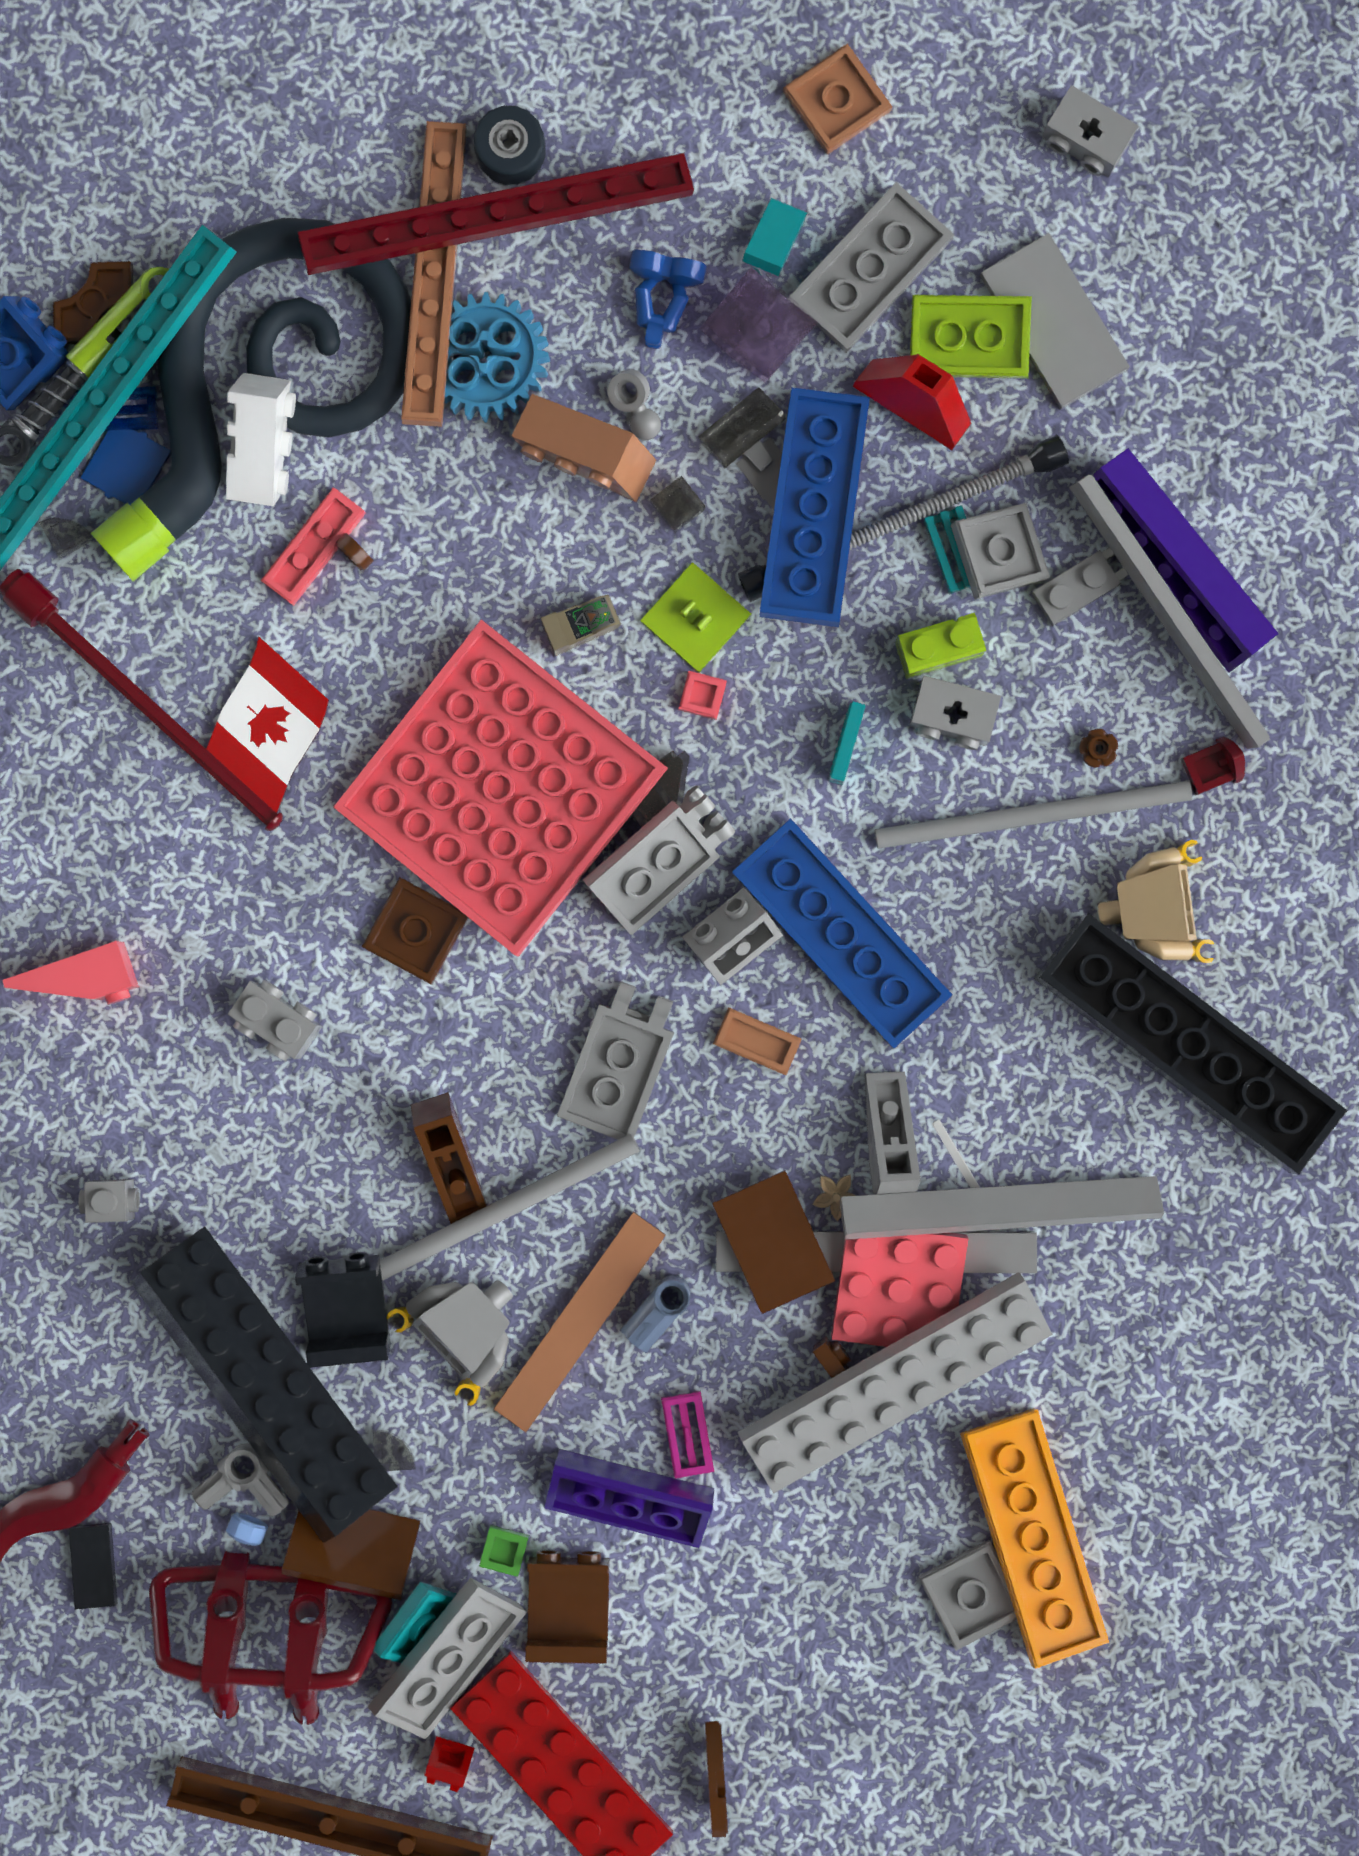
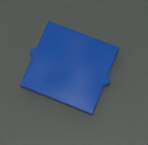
[80,419,171,505]

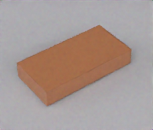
[713,1008,802,1075]

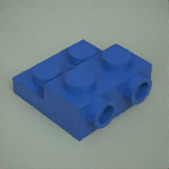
[0,296,68,410]

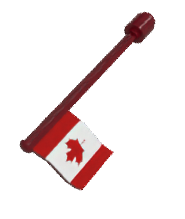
[0,569,329,831]

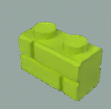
[895,612,986,679]

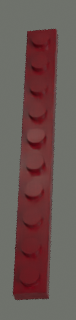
[298,153,694,275]

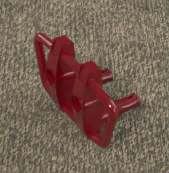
[149,1551,393,1725]

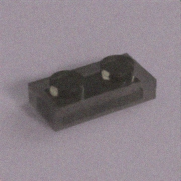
[698,387,786,468]

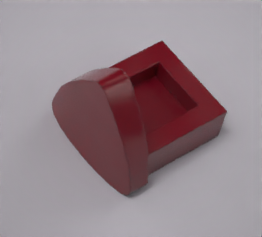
[1181,737,1245,795]

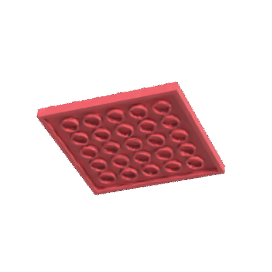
[333,620,668,957]

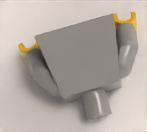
[387,1280,513,1406]

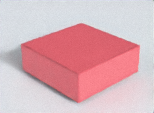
[678,671,727,720]

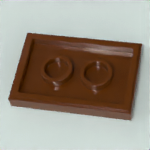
[712,1170,835,1314]
[282,1509,420,1600]

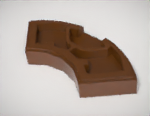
[705,1721,728,1838]

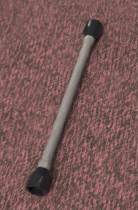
[738,435,1069,602]

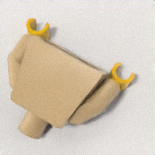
[1098,840,1214,963]

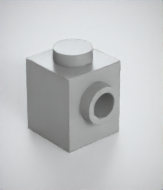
[78,1179,140,1223]

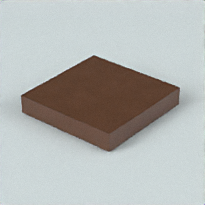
[362,877,469,985]

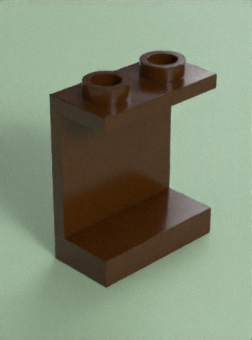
[525,1550,610,1664]

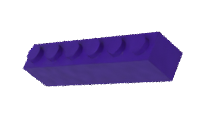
[1093,448,1279,673]

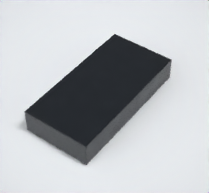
[69,1523,118,1610]

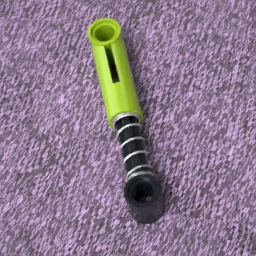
[0,267,169,466]

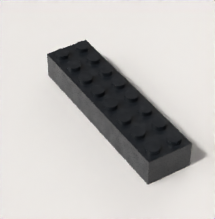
[1034,913,1347,1175]
[130,1226,398,1543]

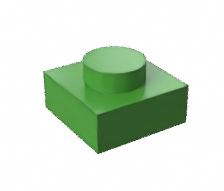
[479,1525,529,1577]

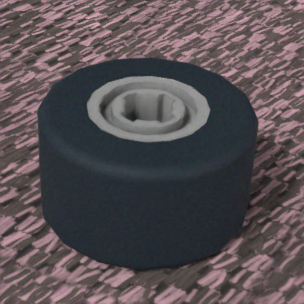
[474,106,545,185]

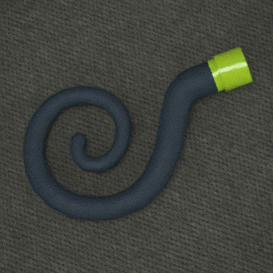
[91,218,411,582]

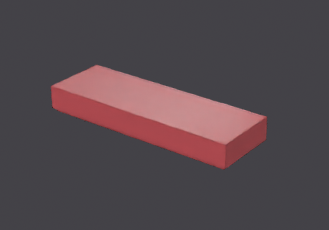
[261,487,366,606]

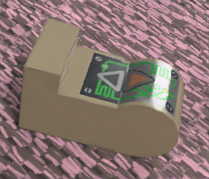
[541,595,621,657]

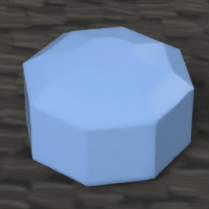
[226,1512,268,1546]

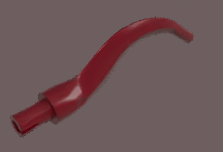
[0,1419,150,1562]

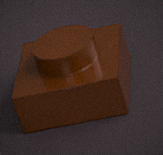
[812,1336,851,1378]

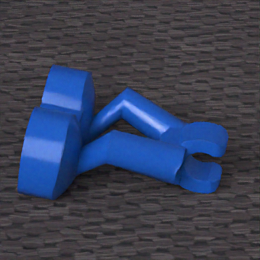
[629,249,707,349]

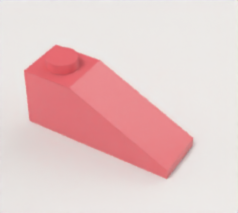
[2,941,139,1005]

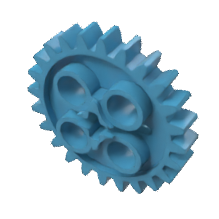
[444,292,551,422]

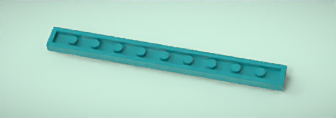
[0,225,237,571]

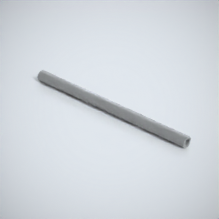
[874,781,1192,849]
[380,1134,640,1281]

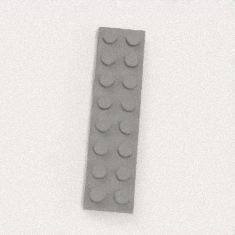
[737,1272,1053,1494]

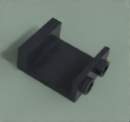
[295,1252,391,1368]

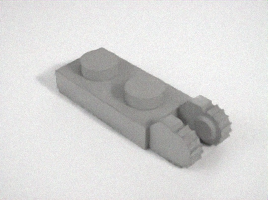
[1031,547,1129,627]

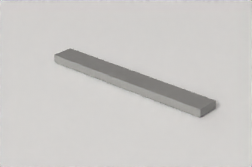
[1069,474,1270,749]
[840,1176,1164,1240]
[716,1231,1037,1273]

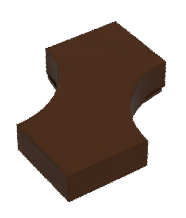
[53,261,133,344]

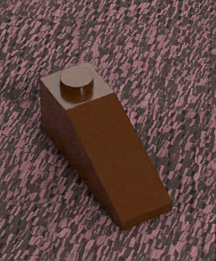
[410,1092,487,1224]

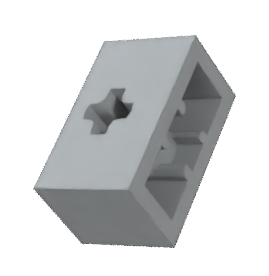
[1042,85,1139,178]
[909,676,1001,750]

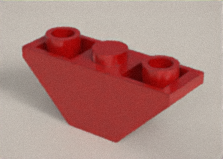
[852,354,971,450]

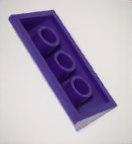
[544,1449,714,1548]

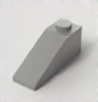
[865,1072,921,1195]

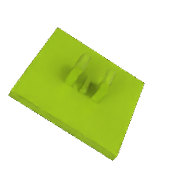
[640,562,752,673]

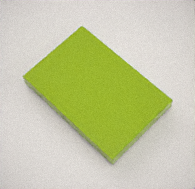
[910,295,1032,379]

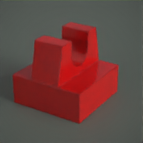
[424,1736,475,1792]

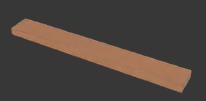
[401,121,467,427]

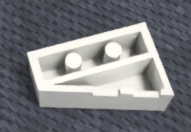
[226,373,296,506]

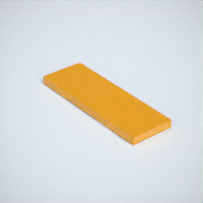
[960,1408,1109,1669]

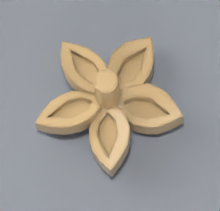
[813,1174,856,1221]

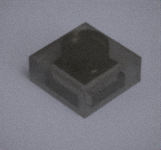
[650,476,706,534]

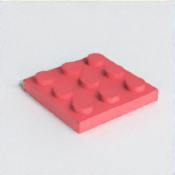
[831,1233,969,1347]

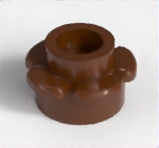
[1079,729,1118,768]

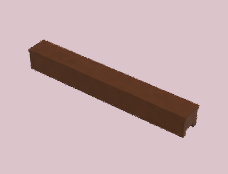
[166,1756,493,1856]

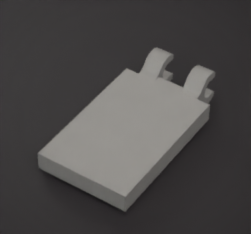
[583,785,735,935]
[557,981,674,1140]

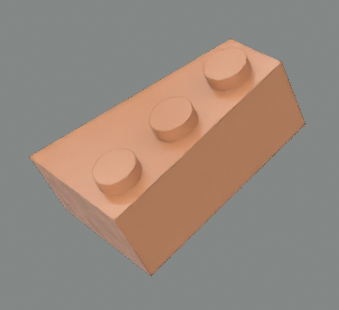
[511,394,657,502]

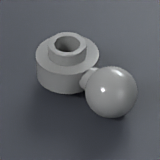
[607,369,661,441]

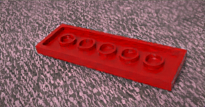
[450,1651,673,1856]

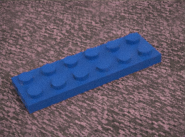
[760,387,870,627]
[732,818,952,1049]

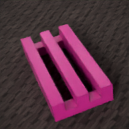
[661,1390,714,1478]

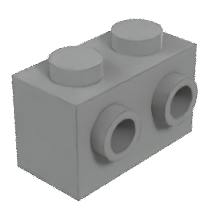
[682,888,783,985]
[227,979,323,1061]

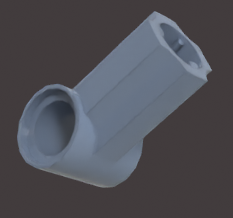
[620,1275,691,1353]

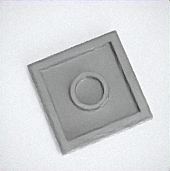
[951,503,1050,600]
[918,1540,1017,1651]

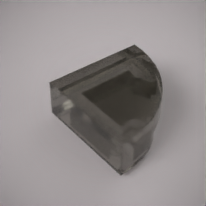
[39,518,95,558]
[373,1430,416,1471]

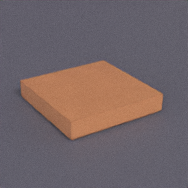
[783,43,892,155]

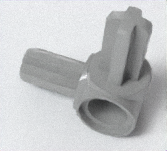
[192,1443,289,1517]

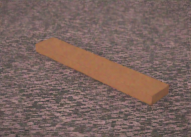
[494,1211,666,1432]

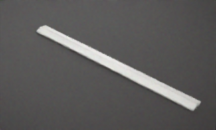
[932,1120,1000,1231]

